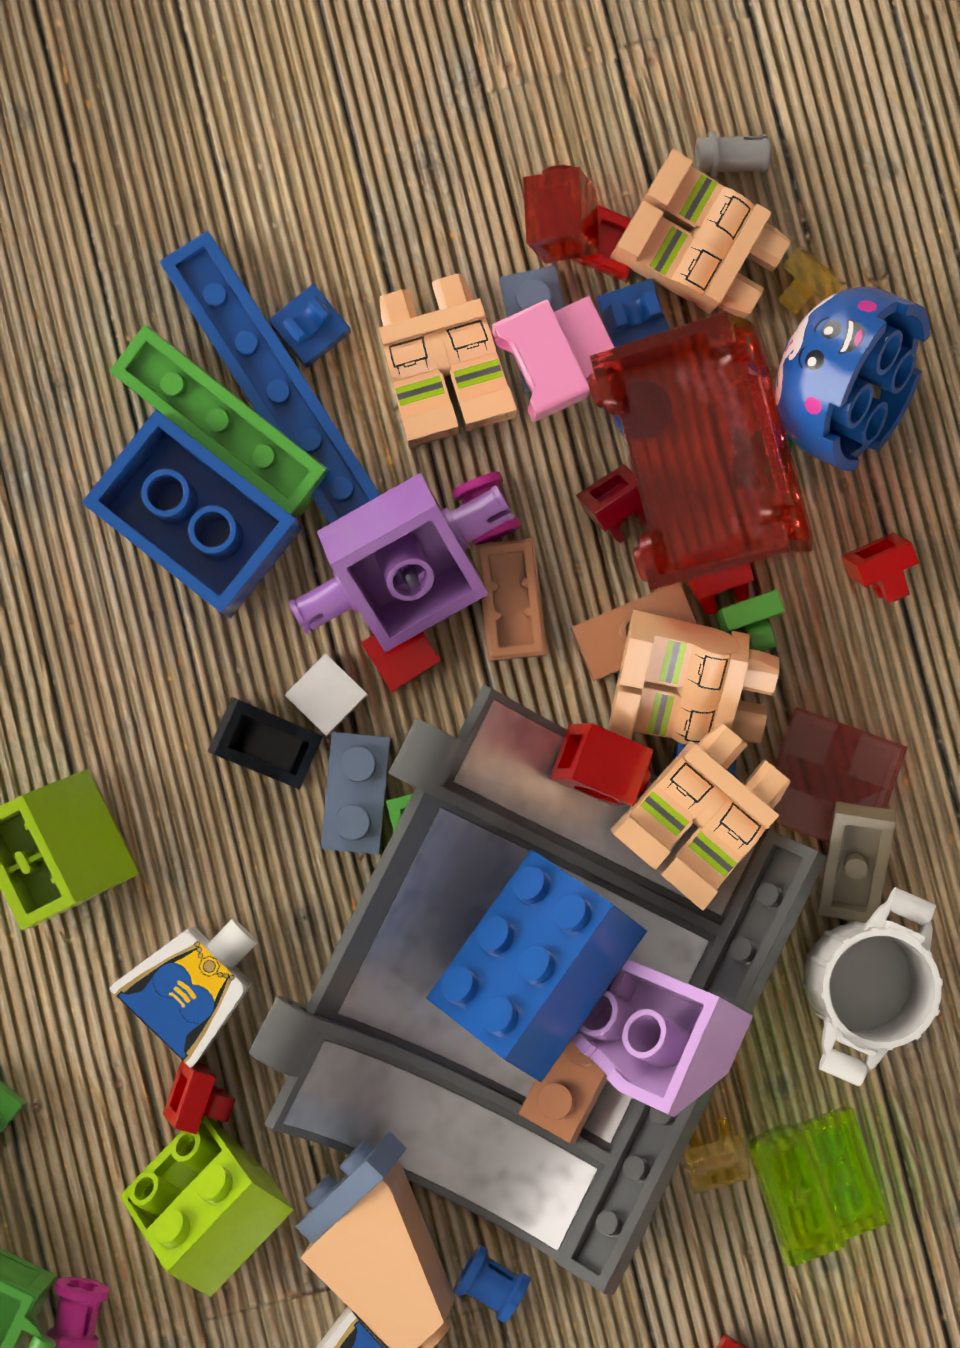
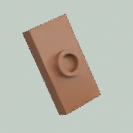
[476,538,547,662]
[571,582,697,682]

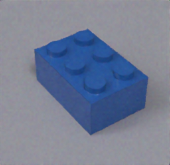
[81,410,302,619]
[426,849,647,1082]

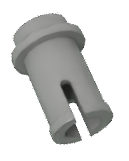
[695,131,770,178]

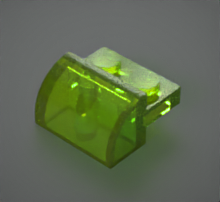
[747,1106,890,1267]

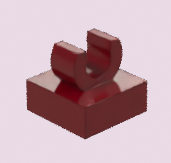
[576,464,654,543]

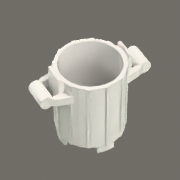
[802,887,943,1087]

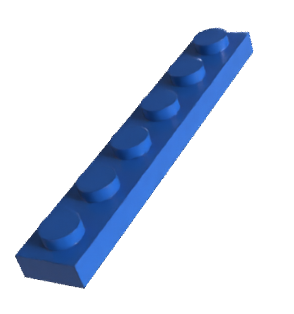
[159,230,380,524]

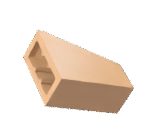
[300,1162,456,1348]

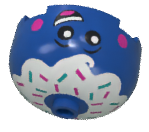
[775,287,930,471]

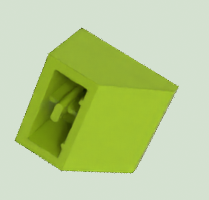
[0,769,141,931]
[119,1115,294,1297]

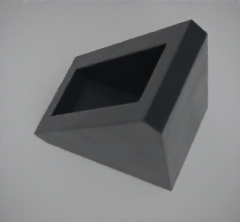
[207,697,323,789]

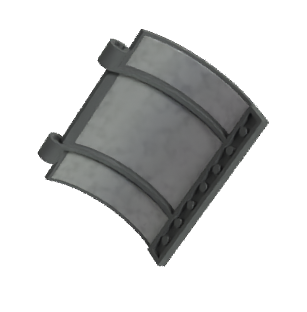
[249,684,827,1295]

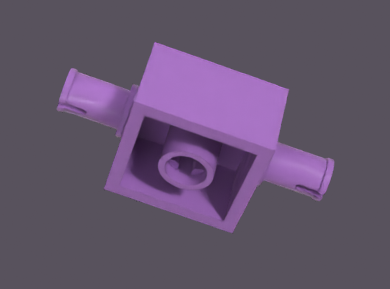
[289,473,514,652]

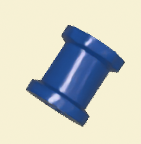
[453,1245,531,1323]

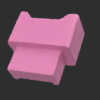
[491,296,621,423]

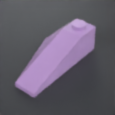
[571,959,753,1117]

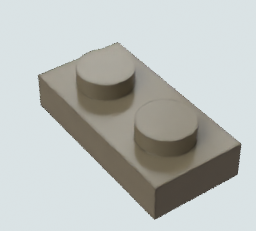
[817,802,896,923]

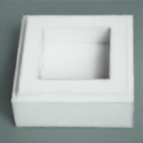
[285,653,368,736]

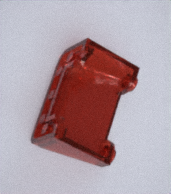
[588,311,813,591]

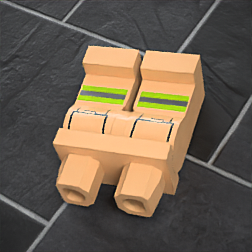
[610,148,791,318]
[378,273,517,449]
[609,609,779,745]
[610,723,791,911]

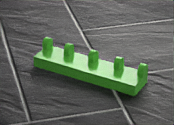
[109,325,331,517]

